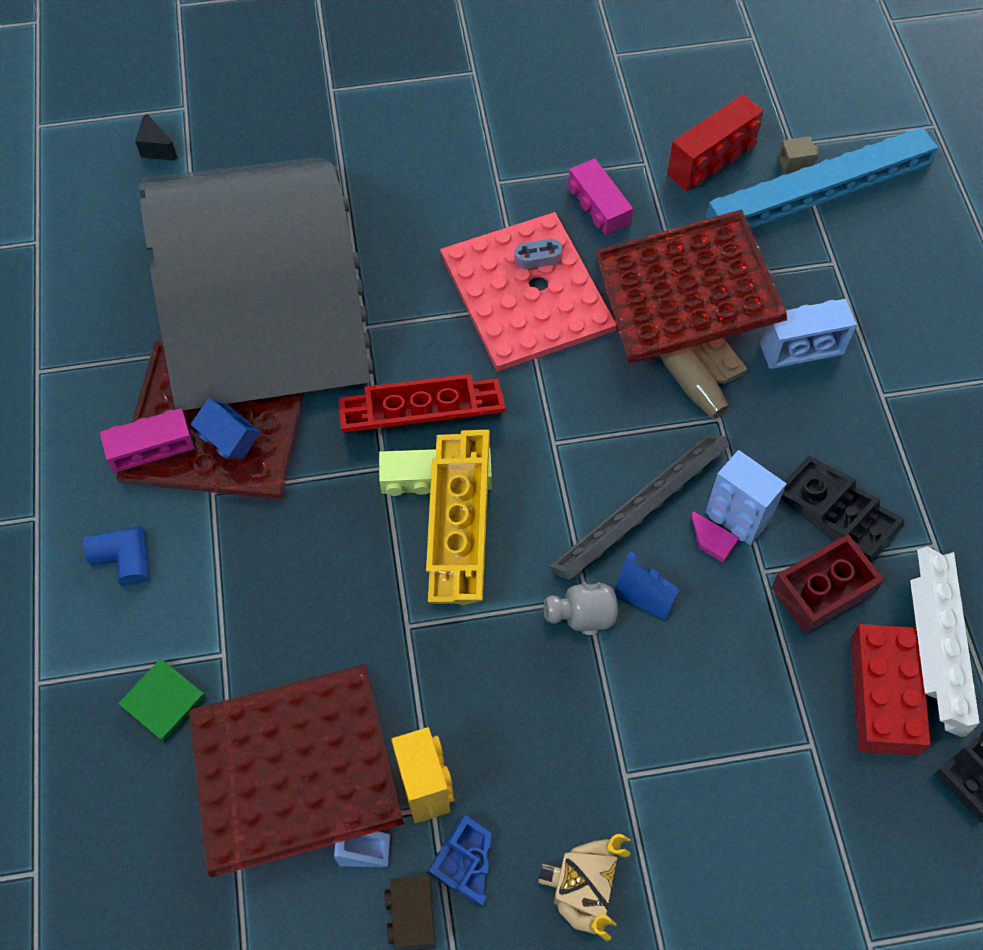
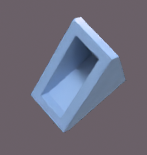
[334,823,390,867]

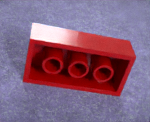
[667,94,764,192]
[851,624,930,756]

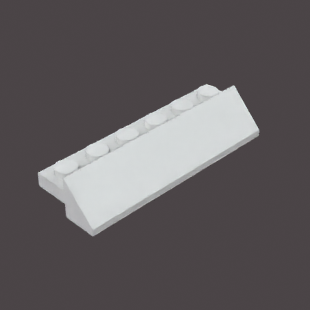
[910,546,979,737]

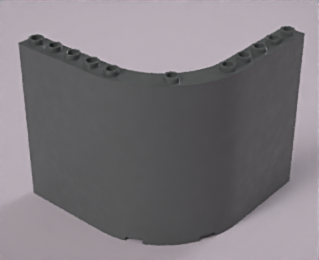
[139,157,374,410]

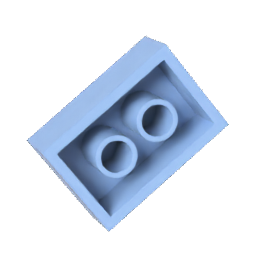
[760,299,857,369]
[705,450,787,545]

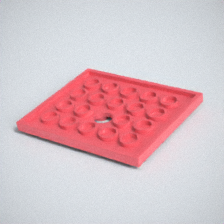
[440,212,617,372]

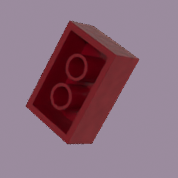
[771,534,884,635]

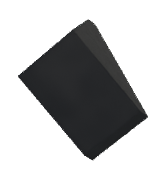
[135,114,178,160]

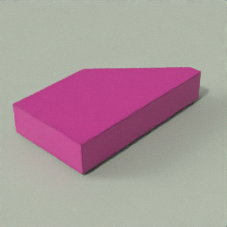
[690,511,739,563]

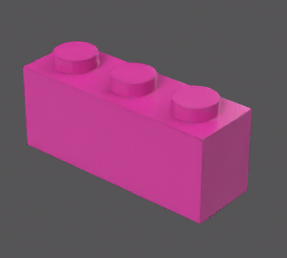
[567,158,633,236]
[100,408,195,473]

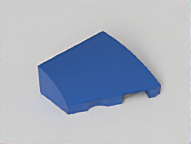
[614,551,680,621]
[426,815,491,906]

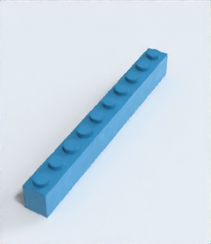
[706,127,938,239]

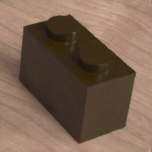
[385,875,436,950]

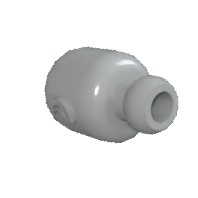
[544,582,618,635]

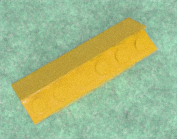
[426,430,490,606]

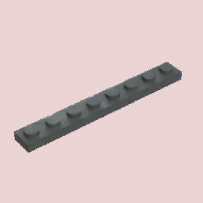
[550,434,729,580]

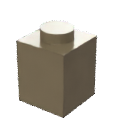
[778,136,819,175]

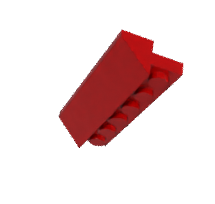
[339,374,506,432]

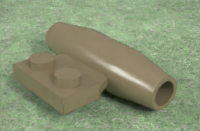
[651,325,748,419]

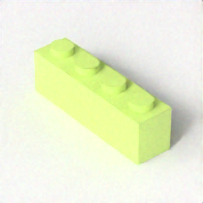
[379,447,492,496]

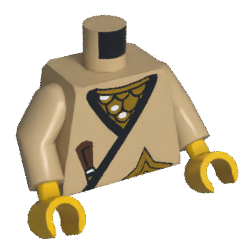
[538,834,631,941]

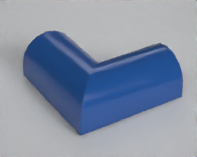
[83,526,149,586]

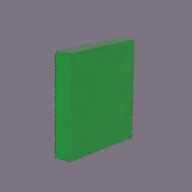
[118,658,206,743]

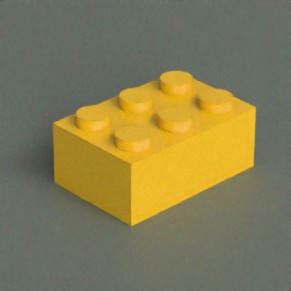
[391,727,454,824]

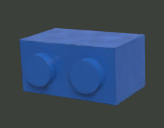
[191,398,261,459]

